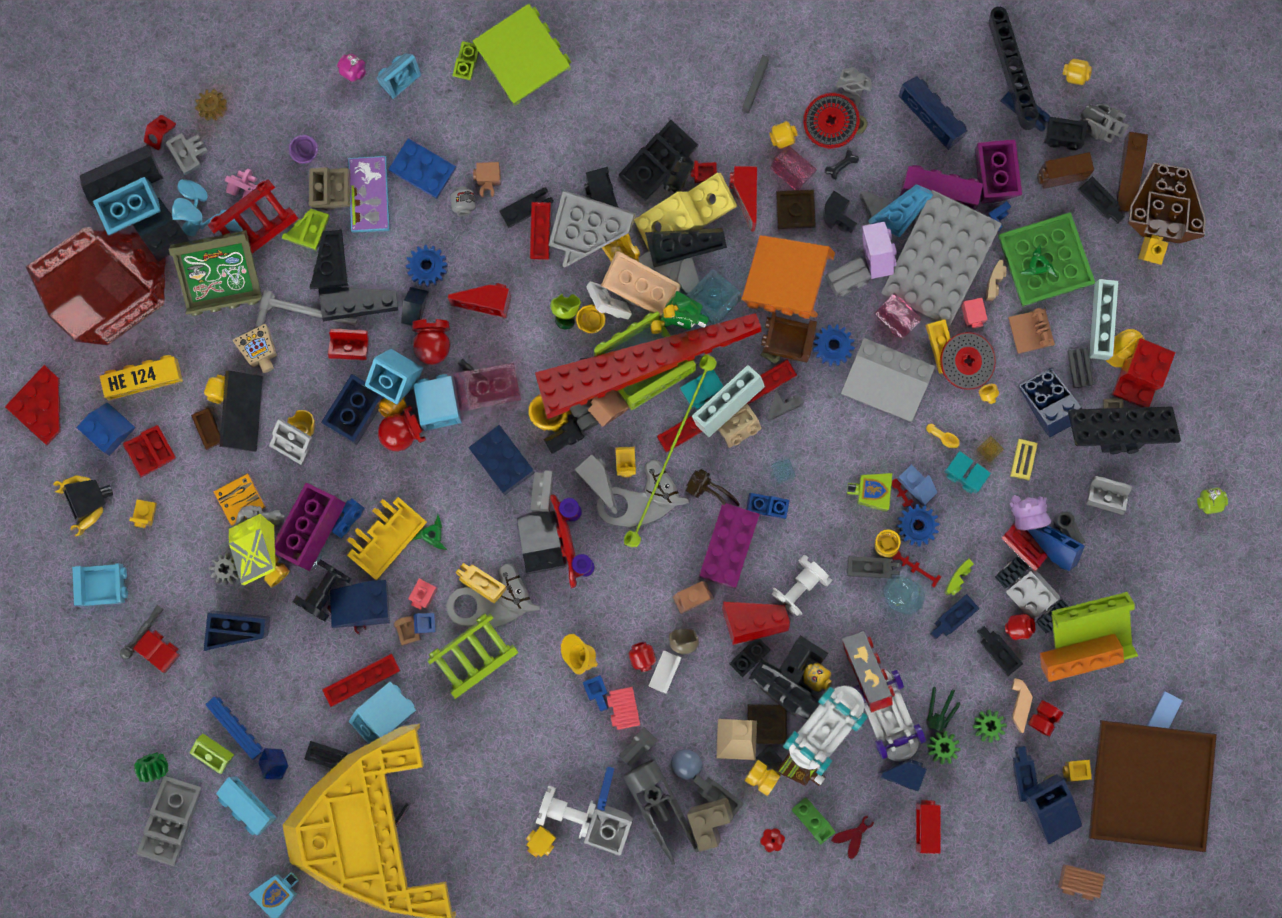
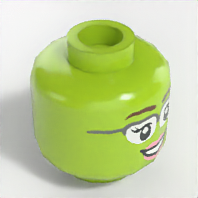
[1197,488,1228,514]

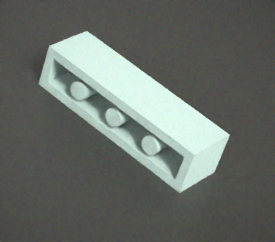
[1089,279,1118,360]
[692,365,765,437]

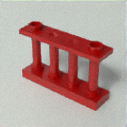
[207,179,299,254]

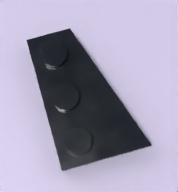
[310,229,348,289]

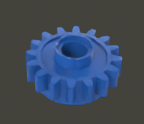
[406,244,448,287]
[813,324,855,367]
[896,504,940,547]

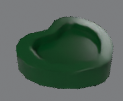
[555,317,575,330]

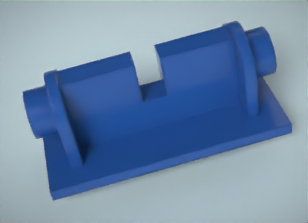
[332,498,365,539]

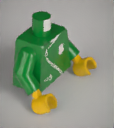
[650,291,709,334]

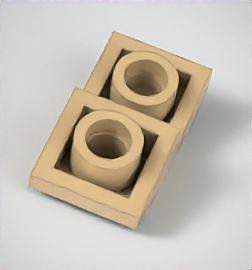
[985,260,1006,301]

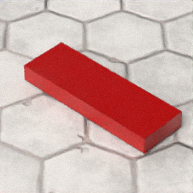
[530,202,551,260]

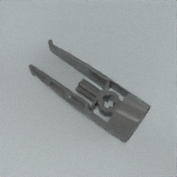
[623,759,699,865]

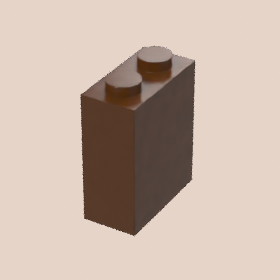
[1037,152,1094,189]

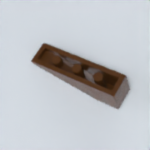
[1117,132,1148,212]

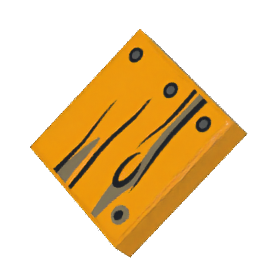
[213,473,266,526]

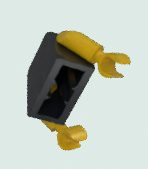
[53,475,113,536]

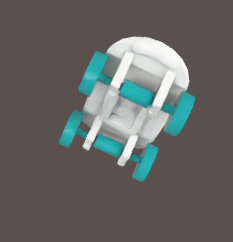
[783,686,868,776]

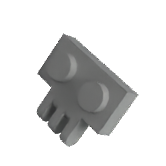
[166,133,208,175]

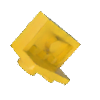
[602,234,640,262]

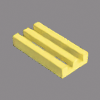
[1010,439,1038,481]

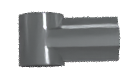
[1053,511,1085,544]
[619,727,658,767]

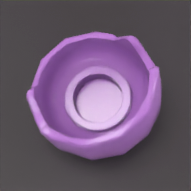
[289,134,318,164]

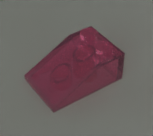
[453,363,521,411]

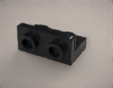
[1044,116,1087,151]

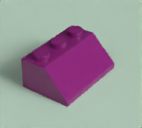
[974,139,1022,204]

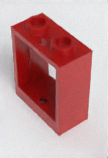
[916,800,941,854]

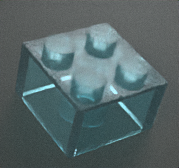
[687,269,741,325]

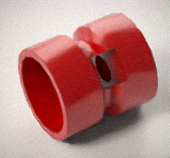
[1028,700,1064,737]

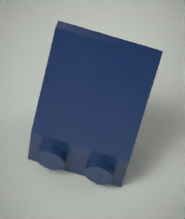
[330,580,390,628]

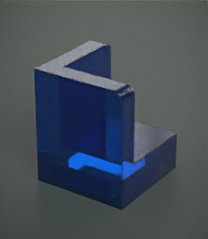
[258,748,289,780]

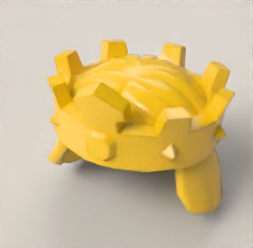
[528,394,572,432]

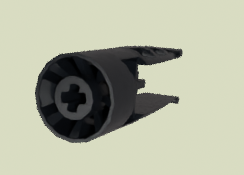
[749,659,820,720]

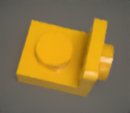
[129,499,157,528]

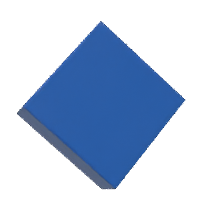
[413,613,436,634]

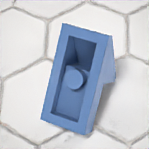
[897,464,937,505]

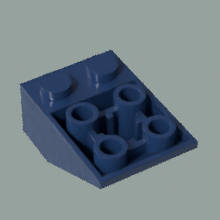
[1018,368,1082,438]
[1023,774,1083,845]

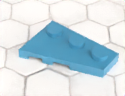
[868,184,933,237]

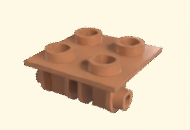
[1008,308,1055,354]

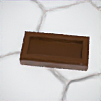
[191,407,220,450]

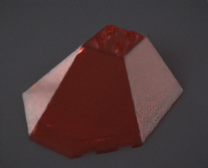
[26,227,166,346]

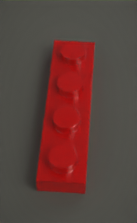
[322,654,401,707]

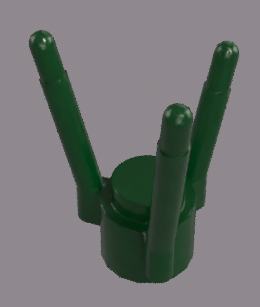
[926,687,961,732]

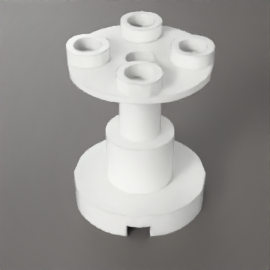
[771,555,832,616]
[536,786,596,839]

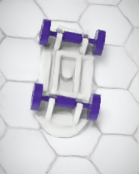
[853,669,926,762]

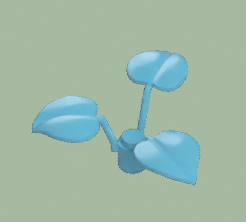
[172,179,243,236]

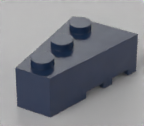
[203,610,270,651]

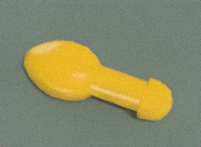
[926,423,960,448]

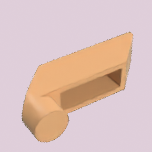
[1011,678,1033,733]

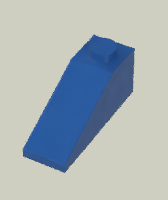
[1028,525,1085,571]

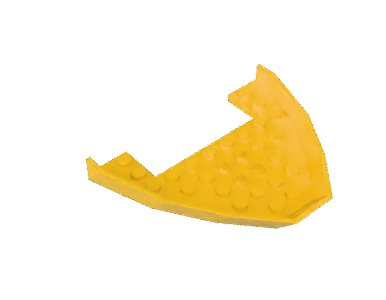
[282,723,456,918]

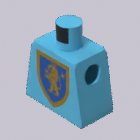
[249,872,299,918]

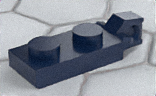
[930,594,980,639]
[1013,746,1038,802]

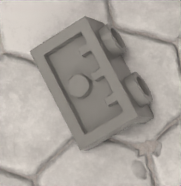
[530,471,554,512]

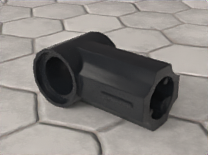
[544,420,585,454]

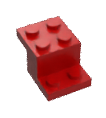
[1112,338,1176,407]

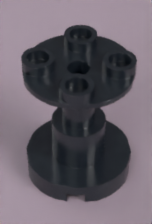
[292,559,352,622]

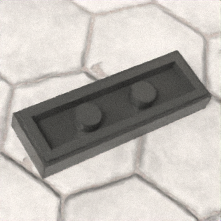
[742,55,769,113]

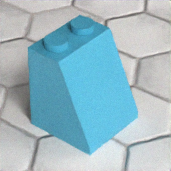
[364,349,424,405]
[414,374,462,431]
[349,682,416,744]

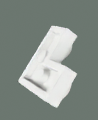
[586,281,632,319]

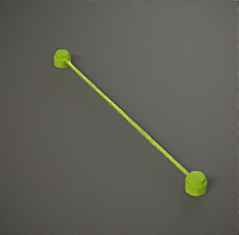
[624,354,717,548]

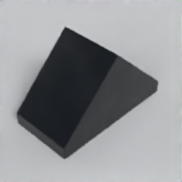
[401,287,429,326]

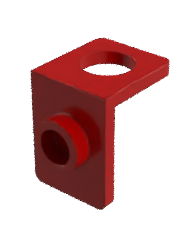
[144,115,176,150]

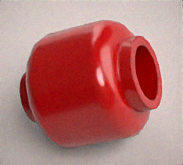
[1005,614,1036,640]
[628,642,656,672]

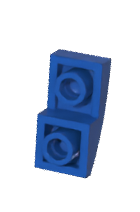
[746,493,790,519]

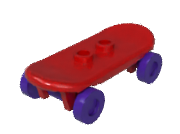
[550,494,595,588]

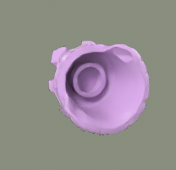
[1010,495,1051,530]

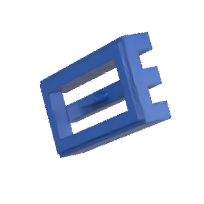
[597,767,614,811]

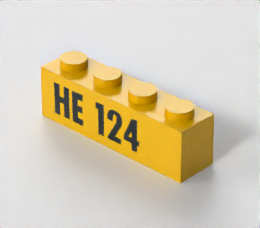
[99,355,183,400]

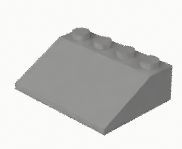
[841,338,935,422]

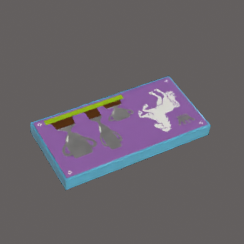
[348,156,390,233]

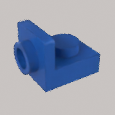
[987,201,1011,233]

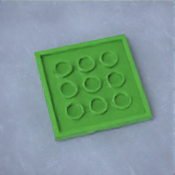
[998,212,1095,307]

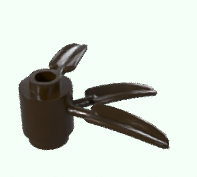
[685,469,740,506]

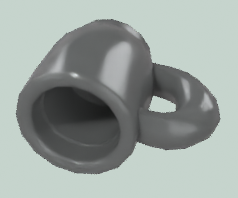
[1081,103,1112,128]

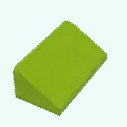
[189,733,234,774]

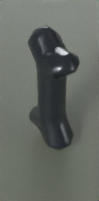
[825,150,859,180]

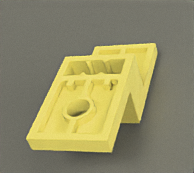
[634,173,737,250]

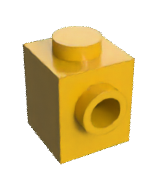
[1138,235,1168,265]
[526,825,557,857]

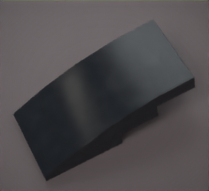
[618,120,699,200]

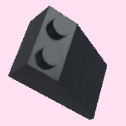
[132,197,189,262]
[517,511,565,574]

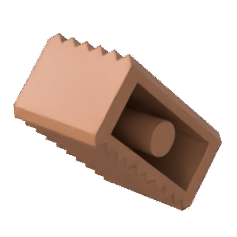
[588,390,630,426]
[1058,864,1105,901]

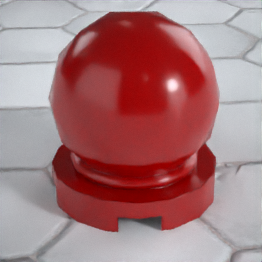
[412,319,451,365]
[377,405,426,452]

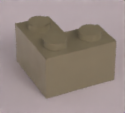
[687,798,733,852]

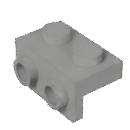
[1086,476,1132,515]

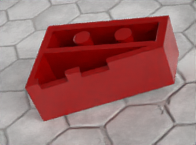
[722,602,790,645]

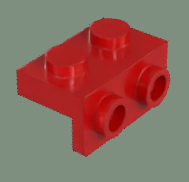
[328,328,369,360]

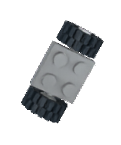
[995,555,1069,634]

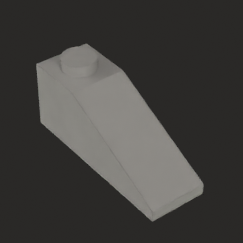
[574,455,618,514]

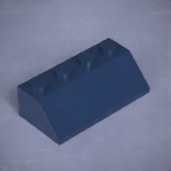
[898,76,967,150]

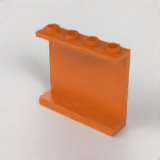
[741,235,835,319]

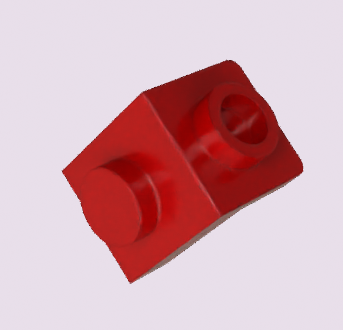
[690,160,717,183]

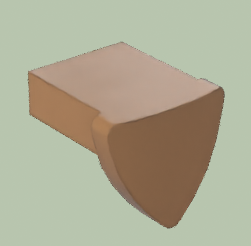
[394,616,421,646]

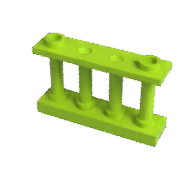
[427,613,519,699]

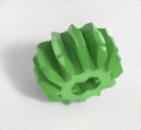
[973,709,1007,743]
[927,731,961,765]

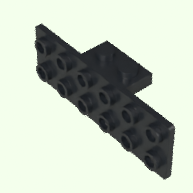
[1068,406,1181,455]

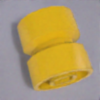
[874,529,901,558]
[264,555,290,588]
[744,760,781,796]

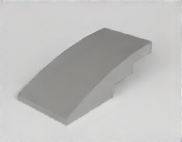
[137,776,202,867]

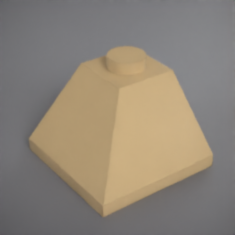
[717,719,757,760]

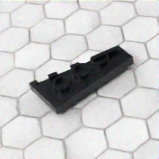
[645,228,727,268]

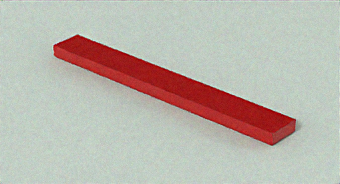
[657,359,797,453]

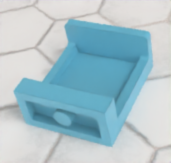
[72,563,128,607]

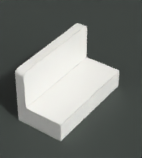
[649,651,682,694]

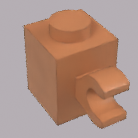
[473,162,501,197]

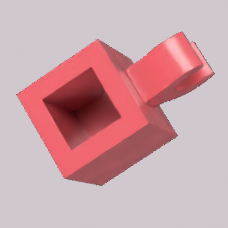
[408,579,438,610]

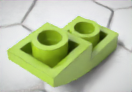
[452,41,479,81]
[944,558,974,596]

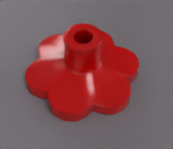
[760,828,785,852]

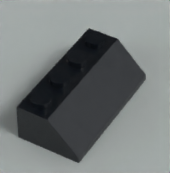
[79,145,163,209]

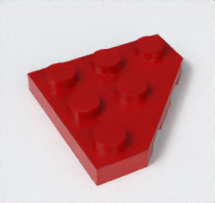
[5,365,61,445]

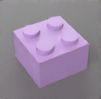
[862,222,897,279]

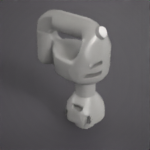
[236,505,284,525]

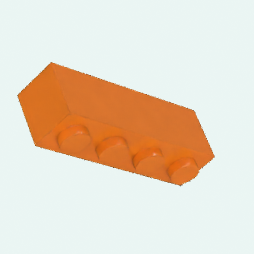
[1040,634,1124,682]

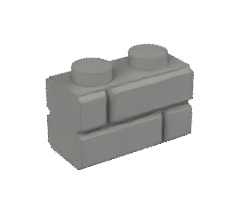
[826,257,871,297]

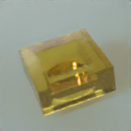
[976,436,1004,463]

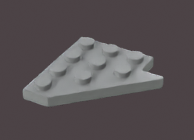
[549,191,636,267]

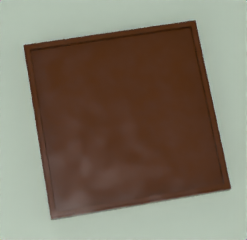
[1089,720,1217,852]

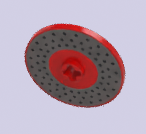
[940,332,996,390]

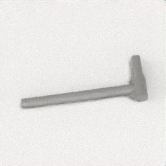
[255,290,357,328]

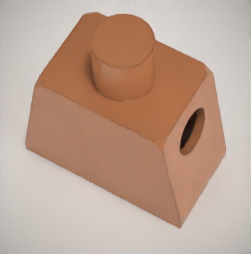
[673,581,714,614]

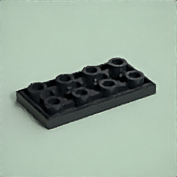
[219,370,263,452]

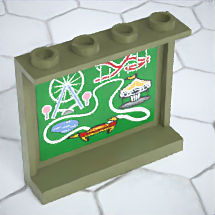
[169,230,262,316]

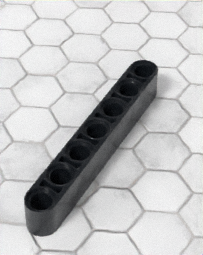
[989,6,1039,130]

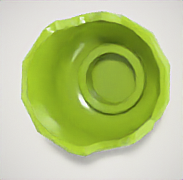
[550,294,581,319]

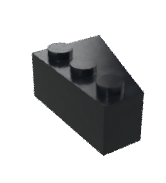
[584,166,618,208]

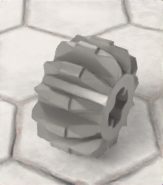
[209,553,240,586]

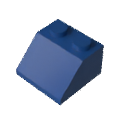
[76,402,136,456]

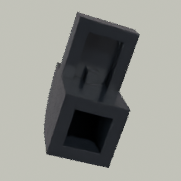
[823,191,857,233]

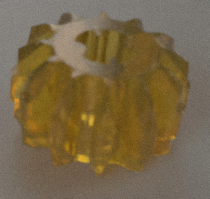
[195,89,227,121]

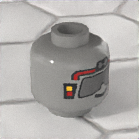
[450,187,476,216]

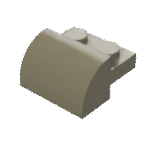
[309,167,350,210]

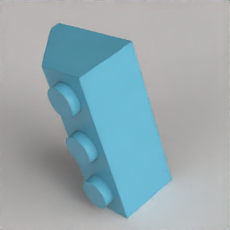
[93,177,160,235]
[216,776,277,835]

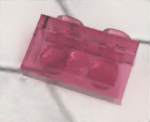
[770,146,817,190]
[875,293,922,339]

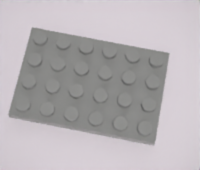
[881,190,1002,327]

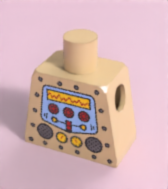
[233,324,277,373]

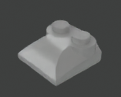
[584,806,633,856]

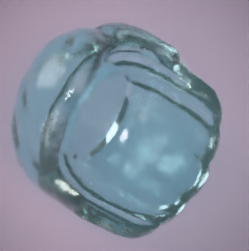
[883,576,925,615]

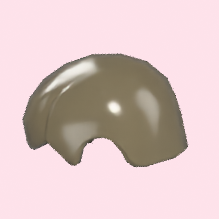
[669,629,699,654]

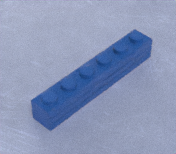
[205,696,263,760]

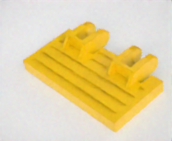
[347,496,427,580]

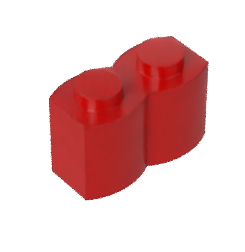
[133,630,180,673]

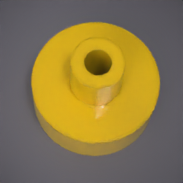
[979,384,999,404]

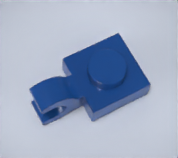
[582,675,608,711]

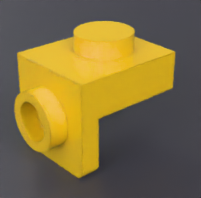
[615,447,636,477]
[1062,760,1092,782]

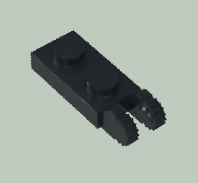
[499,187,554,228]

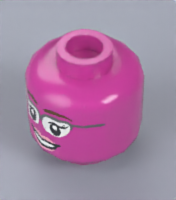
[337,54,366,82]

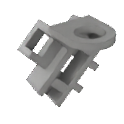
[836,67,872,108]
[1082,107,1129,143]

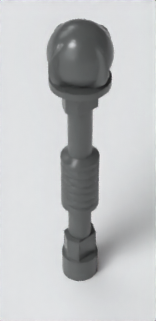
[120,605,163,660]

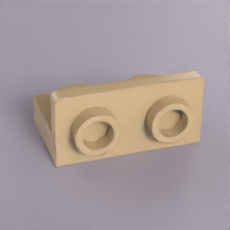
[718,404,761,448]

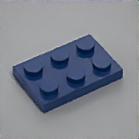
[388,138,456,199]

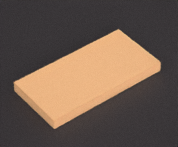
[601,251,681,317]

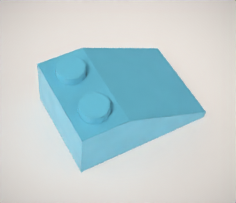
[376,53,421,99]

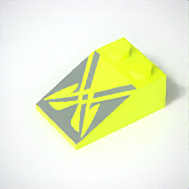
[229,514,276,586]

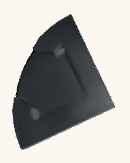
[756,745,782,765]

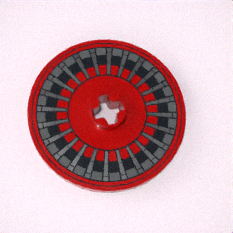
[803,93,860,149]

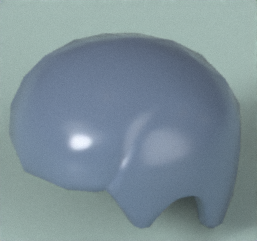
[671,749,703,780]

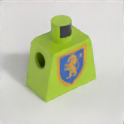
[847,473,892,512]

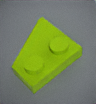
[282,208,330,251]

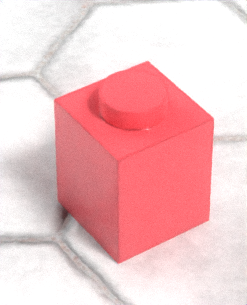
[961,298,988,329]

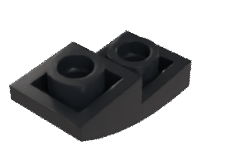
[729,638,771,678]

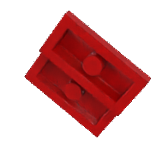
[123,425,176,478]

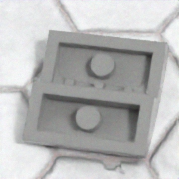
[269,418,312,465]

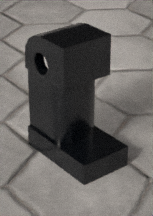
[778,635,828,684]

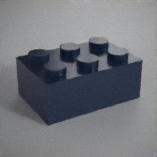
[321,374,384,445]
[468,425,535,496]

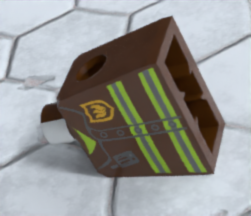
[776,752,826,786]

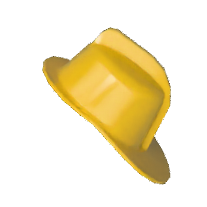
[1106,329,1145,368]
[561,634,598,675]

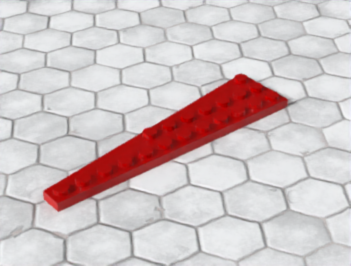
[535,313,762,419]

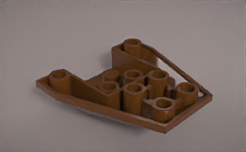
[1128,162,1206,244]

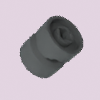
[570,399,599,431]

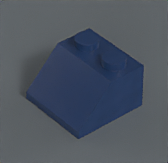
[877,760,927,792]

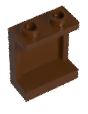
[761,312,817,363]

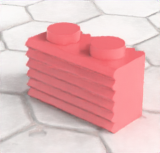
[607,687,640,730]

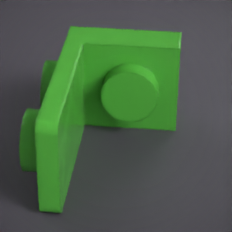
[792,798,835,845]

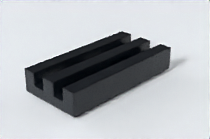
[304,741,348,769]

